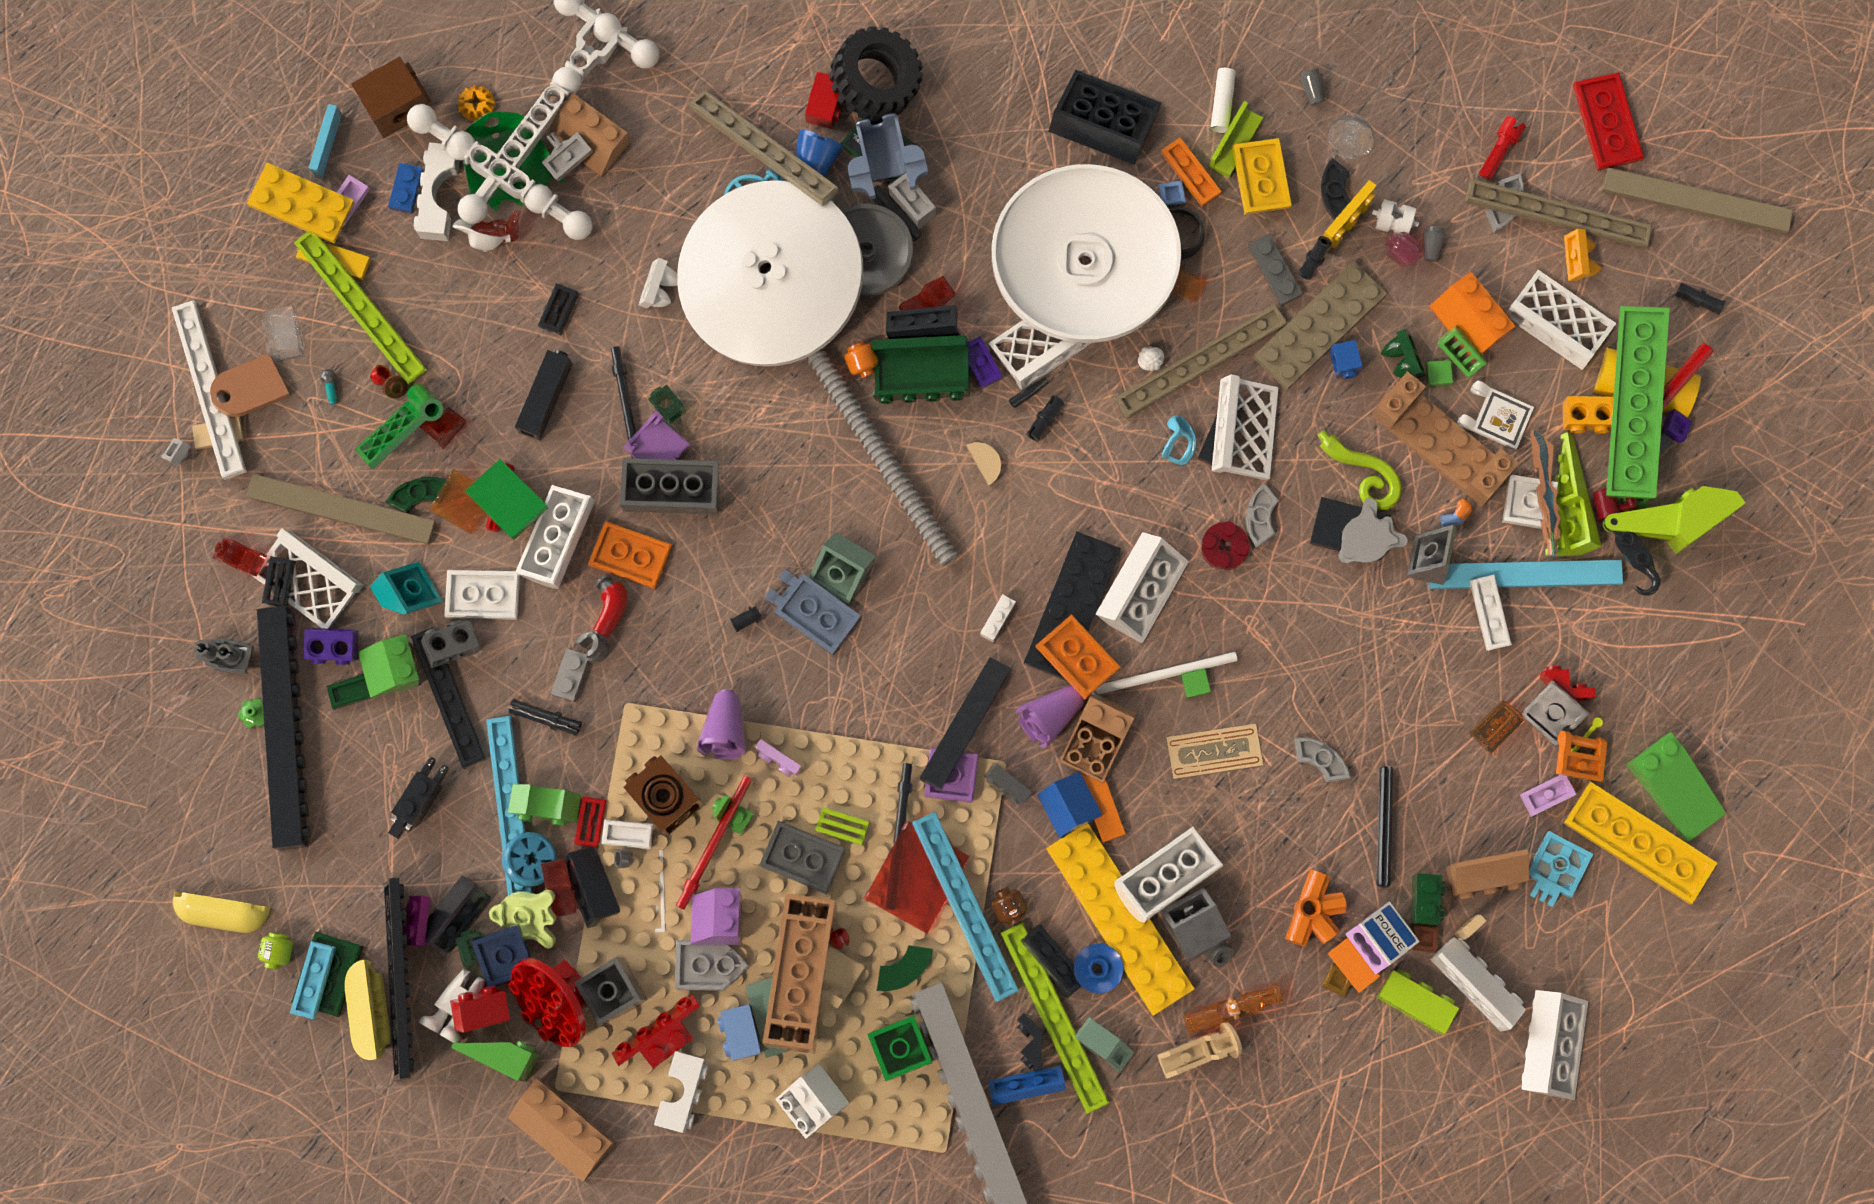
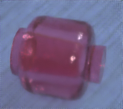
[1385,232,1421,266]

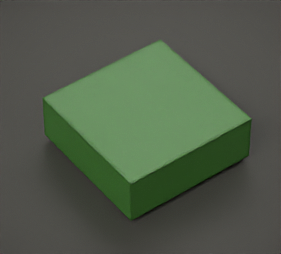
[1426,360,1453,387]
[1181,669,1211,698]

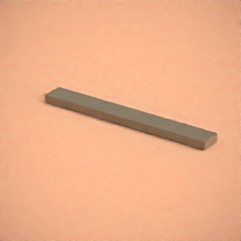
[689,90,839,207]
[1602,168,1793,234]
[1465,178,1653,249]
[1114,304,1288,419]
[246,474,436,545]

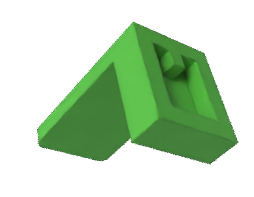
[711,794,754,835]

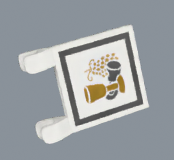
[1457,381,1534,450]

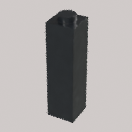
[515,350,573,441]

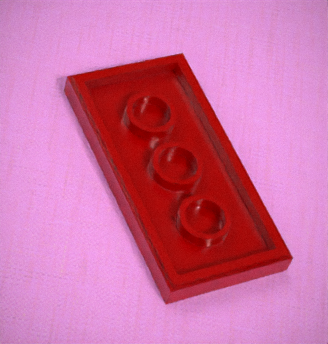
[1573,72,1644,171]

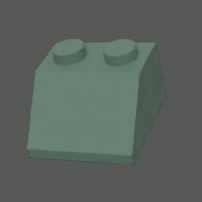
[809,532,876,604]

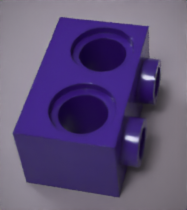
[304,628,359,665]

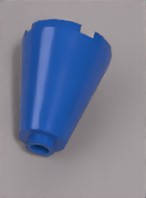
[795,129,843,177]

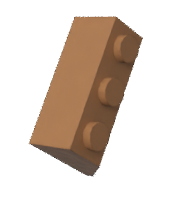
[547,93,631,177]
[1446,849,1529,900]

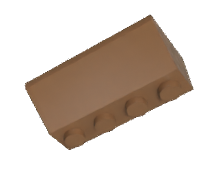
[508,1078,616,1182]

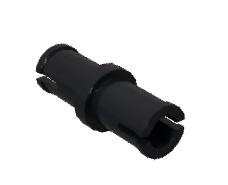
[1299,236,1332,280]
[1675,282,1726,315]
[1026,395,1064,442]

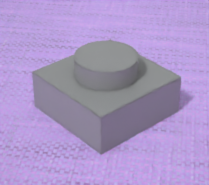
[161,438,191,466]

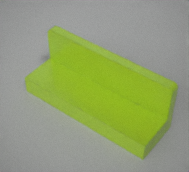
[1209,101,1263,178]

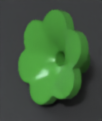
[238,698,264,728]

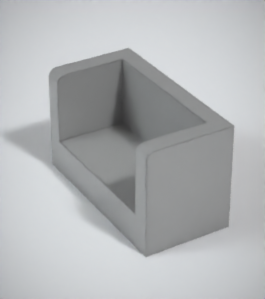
[888,173,936,229]

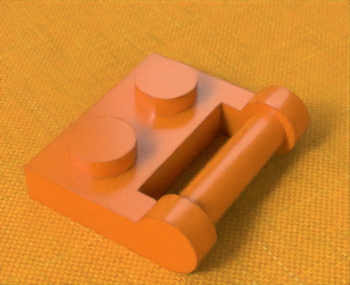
[1556,731,1607,782]

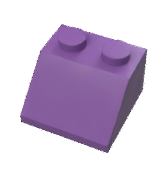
[691,888,742,945]

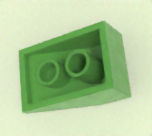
[451,1040,539,1082]

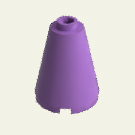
[1016,686,1084,748]
[697,689,746,760]

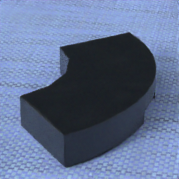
[1321,158,1351,220]

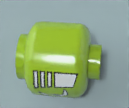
[258,932,293,970]

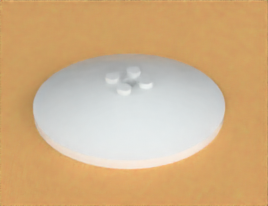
[992,164,1181,343]
[677,181,863,367]

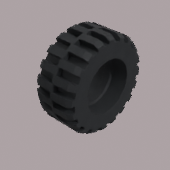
[829,26,923,121]

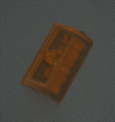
[1470,700,1524,754]

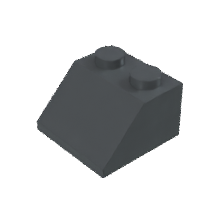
[574,957,648,1026]

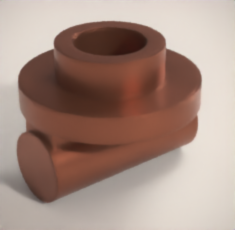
[380,373,407,399]

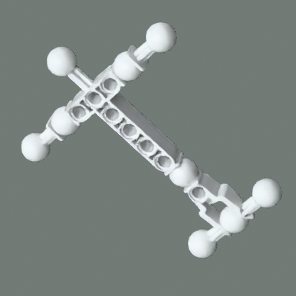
[407,0,660,240]

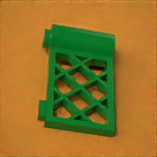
[355,384,444,470]

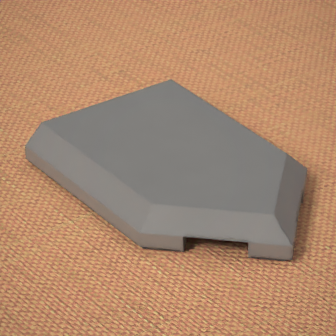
[675,940,750,991]

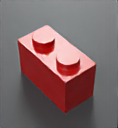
[805,72,842,129]
[450,986,510,1033]

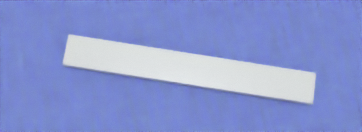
[172,300,247,480]

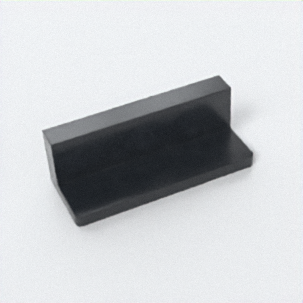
[886,305,961,339]
[562,847,620,928]
[425,875,491,956]

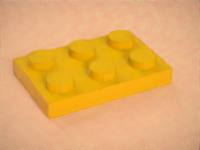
[1232,138,1292,215]
[1323,180,1377,250]

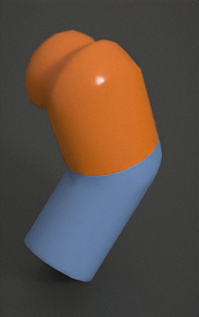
[1440,499,1472,527]

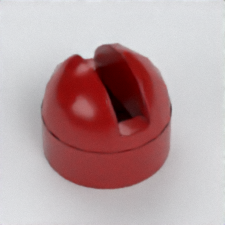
[370,365,391,386]
[830,928,850,949]

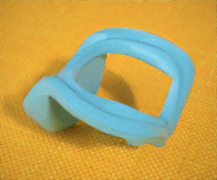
[1161,415,1197,465]

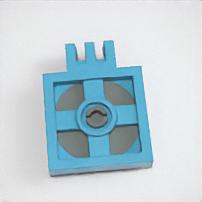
[1529,831,1593,907]

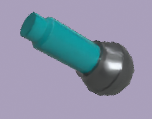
[320,369,337,405]

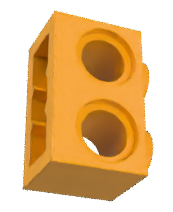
[1563,396,1614,434]

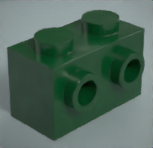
[1410,873,1446,927]

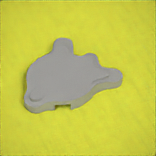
[1338,498,1408,564]

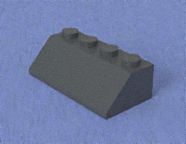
[620,458,720,514]

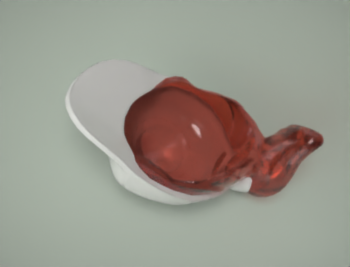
[453,210,520,252]

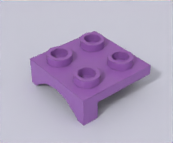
[623,411,690,460]

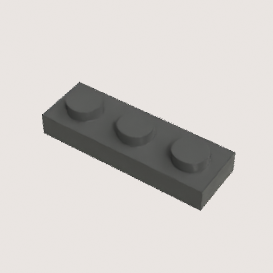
[1248,234,1302,306]

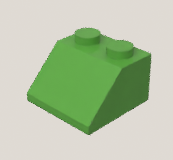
[358,634,419,699]

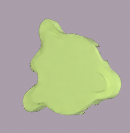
[489,890,556,948]

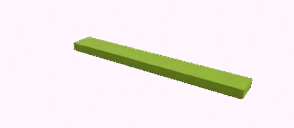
[294,232,428,385]
[1001,923,1109,1114]

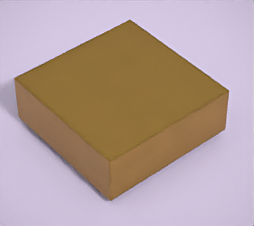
[1321,964,1351,998]

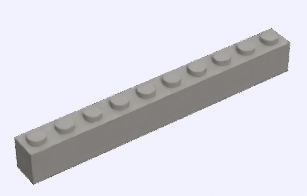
[910,982,1027,1204]

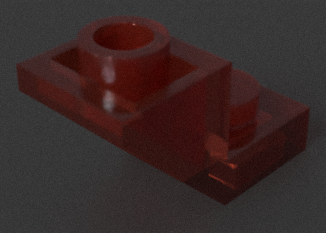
[898,276,956,311]
[212,537,267,577]
[541,859,577,918]

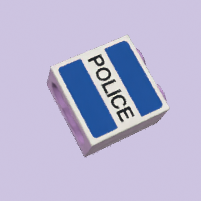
[1346,901,1420,975]

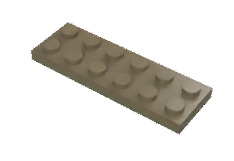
[1253,261,1387,391]

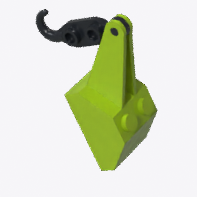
[1603,486,1746,596]

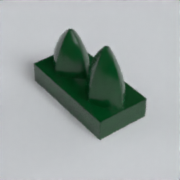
[1380,329,1426,379]

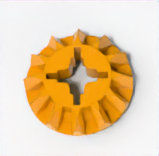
[457,84,495,121]

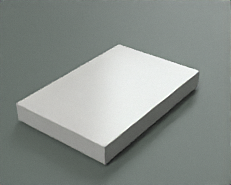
[445,570,520,620]

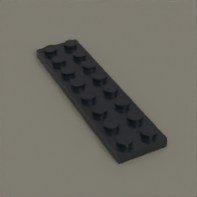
[383,878,414,1081]

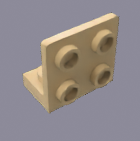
[821,945,864,1010]

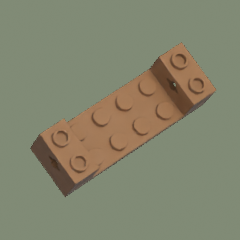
[1371,371,1519,507]
[763,894,837,1054]

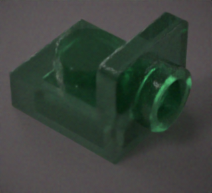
[455,929,483,969]

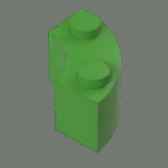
[508,784,581,826]

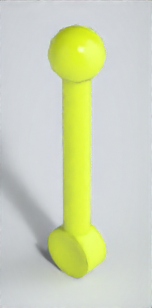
[1571,718,1603,752]

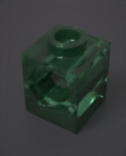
[648,385,687,425]

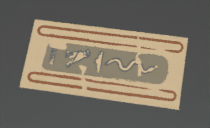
[1166,724,1263,779]

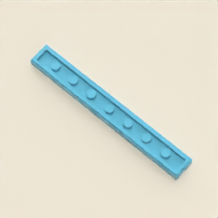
[1428,560,1623,589]
[486,716,534,895]
[912,812,1019,1002]

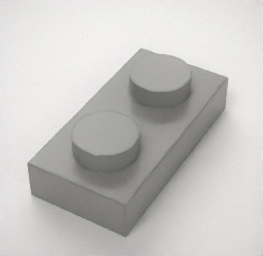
[551,648,589,702]

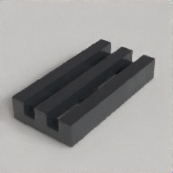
[538,283,579,336]
[262,556,296,607]

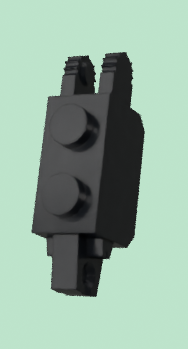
[388,757,449,839]

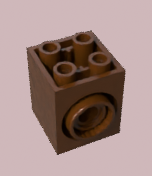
[351,57,432,139]
[623,755,704,837]

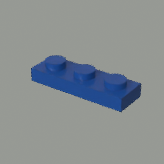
[988,1065,1066,1106]

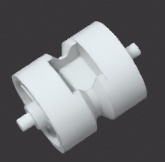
[1372,199,1419,237]

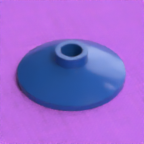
[1074,944,1123,994]

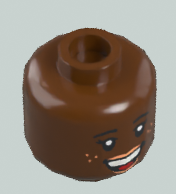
[991,887,1027,925]

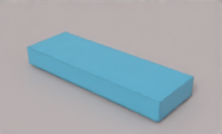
[309,104,342,178]
[290,941,336,1020]

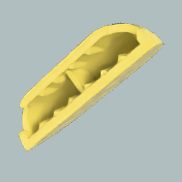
[173,892,270,933]
[345,960,390,1060]

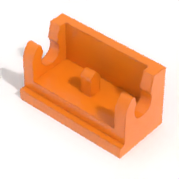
[1327,937,1381,993]

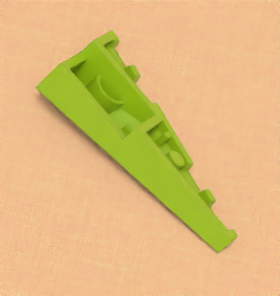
[1545,432,1602,557]

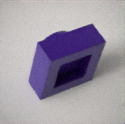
[1661,409,1692,443]

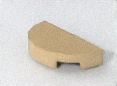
[966,442,1001,487]

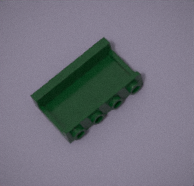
[872,335,970,404]

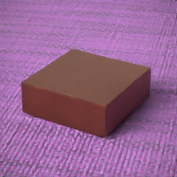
[1411,925,1439,953]

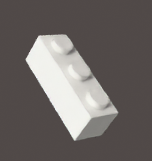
[980,594,1016,643]

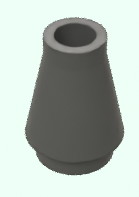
[1300,69,1324,105]
[1423,226,1446,262]

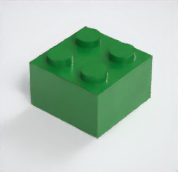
[867,1015,932,1082]

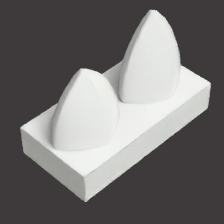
[638,258,678,308]

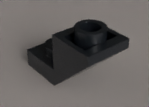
[1017,1013,1042,1070]

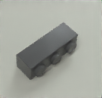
[984,764,1032,805]

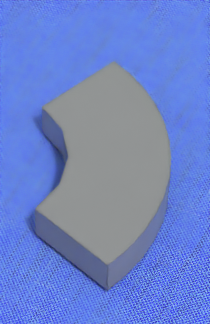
[1485,173,1524,233]
[1246,483,1279,549]
[1294,737,1351,783]

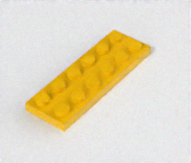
[1563,782,1717,905]

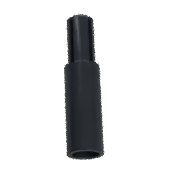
[1008,377,1049,409]

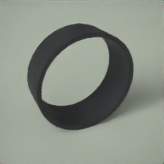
[1169,207,1205,259]

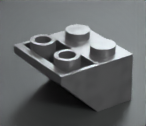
[1161,887,1232,962]

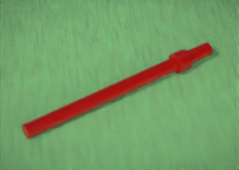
[676,775,753,910]

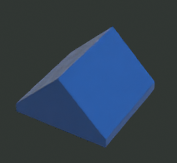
[1037,772,1103,838]

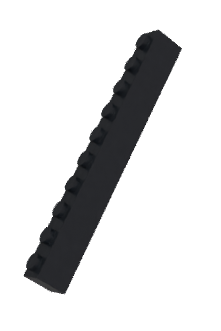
[256,606,311,851]

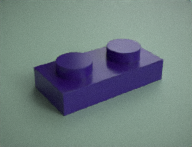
[969,336,1002,389]

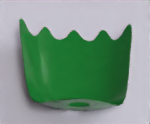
[463,112,563,212]

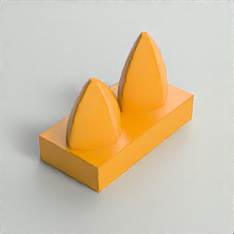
[1564,229,1602,282]

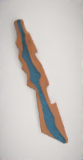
[1531,430,1561,557]

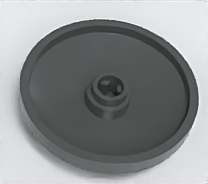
[841,204,913,296]

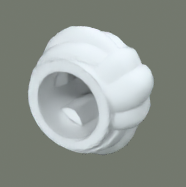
[1138,346,1164,371]

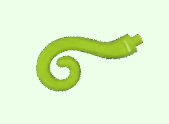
[1317,429,1402,511]

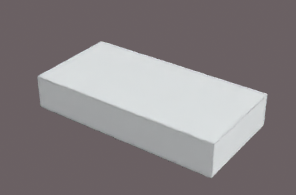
[602,820,654,850]

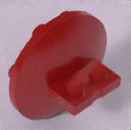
[509,958,587,1047]

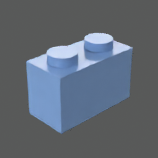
[717,1004,762,1061]

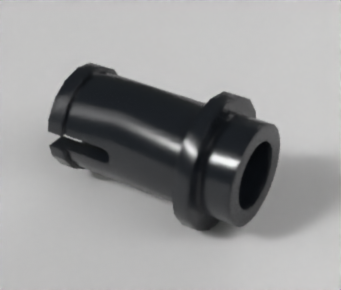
[730,606,762,632]

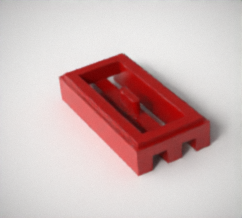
[574,796,607,849]

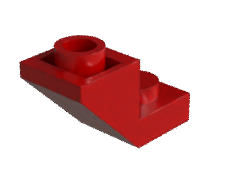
[1540,666,1596,701]

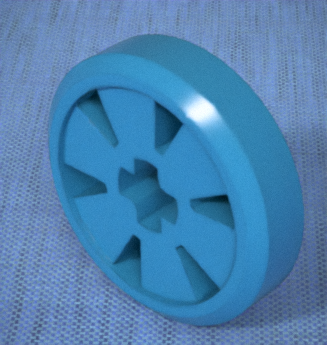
[502,832,557,887]

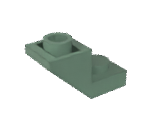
[1075,1017,1135,1072]

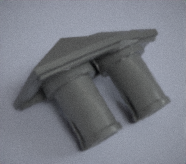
[194,638,254,674]

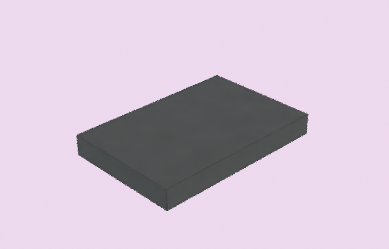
[759,821,846,894]

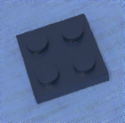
[471,924,532,986]

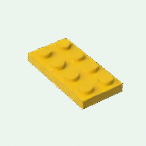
[247,163,354,244]

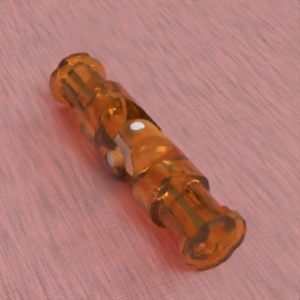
[1182,983,1284,1035]

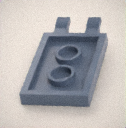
[765,569,861,655]

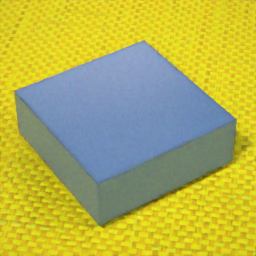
[1158,180,1186,208]

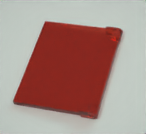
[863,821,970,934]

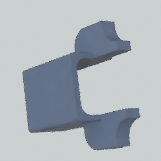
[848,114,928,200]

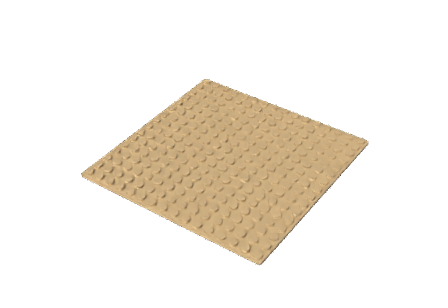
[555,703,1006,1153]

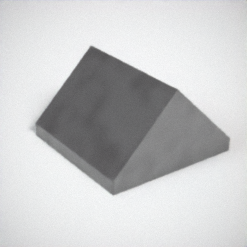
[1407,525,1456,585]

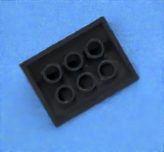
[1048,70,1161,165]

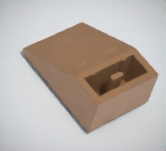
[1059,693,1137,783]

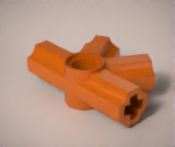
[1285,870,1347,947]

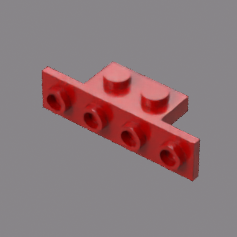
[612,994,700,1069]

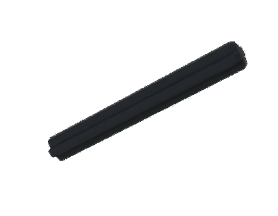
[1376,766,1394,888]

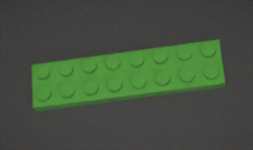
[1606,306,1670,499]

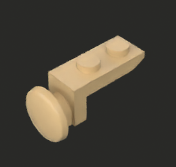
[1157,1022,1242,1078]

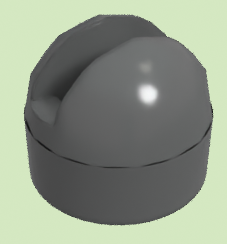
[614,849,634,868]

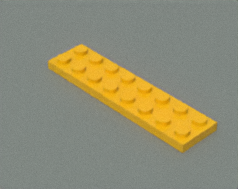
[1046,824,1194,1016]

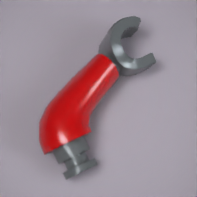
[576,574,628,663]

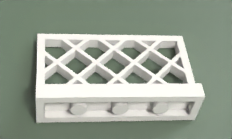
[1506,270,1616,370]
[988,320,1091,390]
[1212,374,1278,480]
[252,528,364,628]

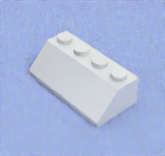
[1096,532,1189,643]
[1430,937,1526,1031]
[1522,990,1588,1100]

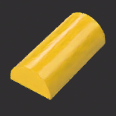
[1593,347,1701,418]

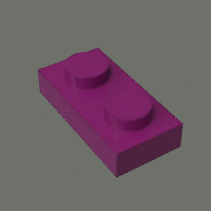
[403,896,430,946]

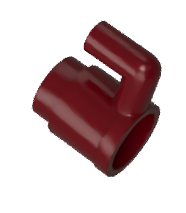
[1593,488,1638,522]

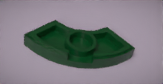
[385,477,451,514]
[876,945,933,992]

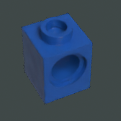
[1329,340,1362,379]

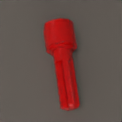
[1479,116,1526,180]

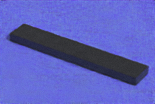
[411,627,486,769]
[920,657,1011,791]

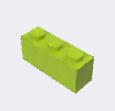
[1376,969,1459,1035]

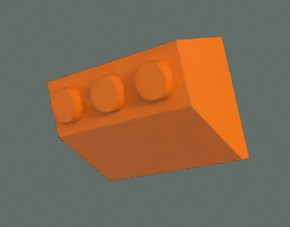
[1429,272,1515,361]

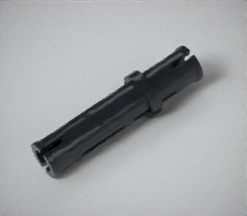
[508,699,582,736]

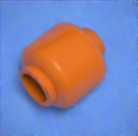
[844,341,879,378]

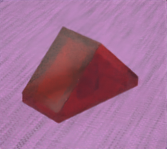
[419,407,467,449]

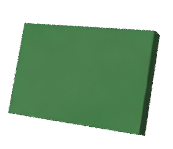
[465,459,548,541]

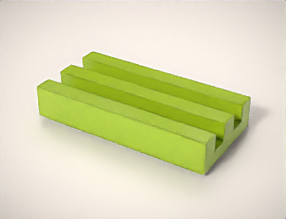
[815,807,869,846]

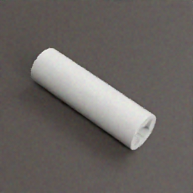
[1211,68,1236,133]

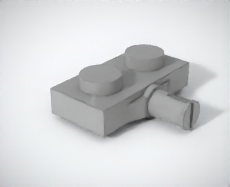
[542,132,594,182]

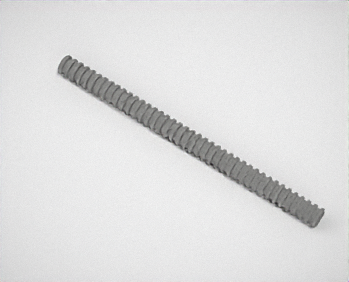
[805,348,958,566]

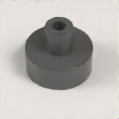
[1207,942,1234,967]

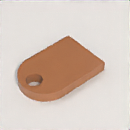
[210,353,289,417]

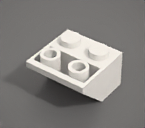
[776,1064,850,1139]

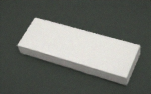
[1469,575,1512,651]

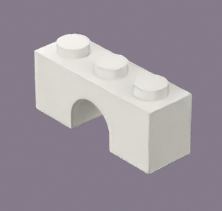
[654,1051,709,1133]

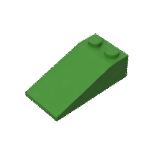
[1626,732,1726,842]

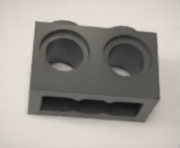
[421,620,479,668]

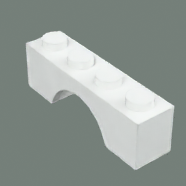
[414,143,460,241]

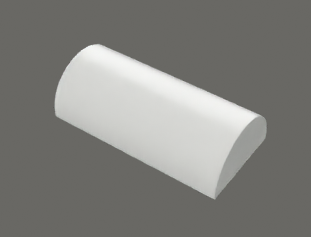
[515,485,595,589]
[1115,827,1223,923]

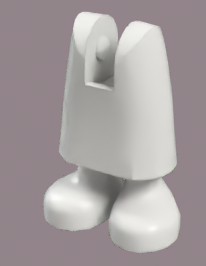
[419,968,485,1043]

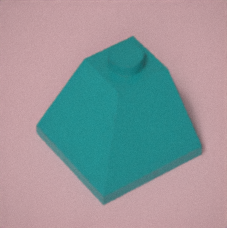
[370,561,443,615]

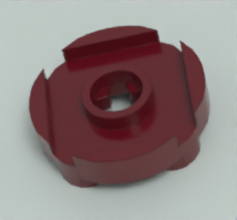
[1201,521,1250,570]

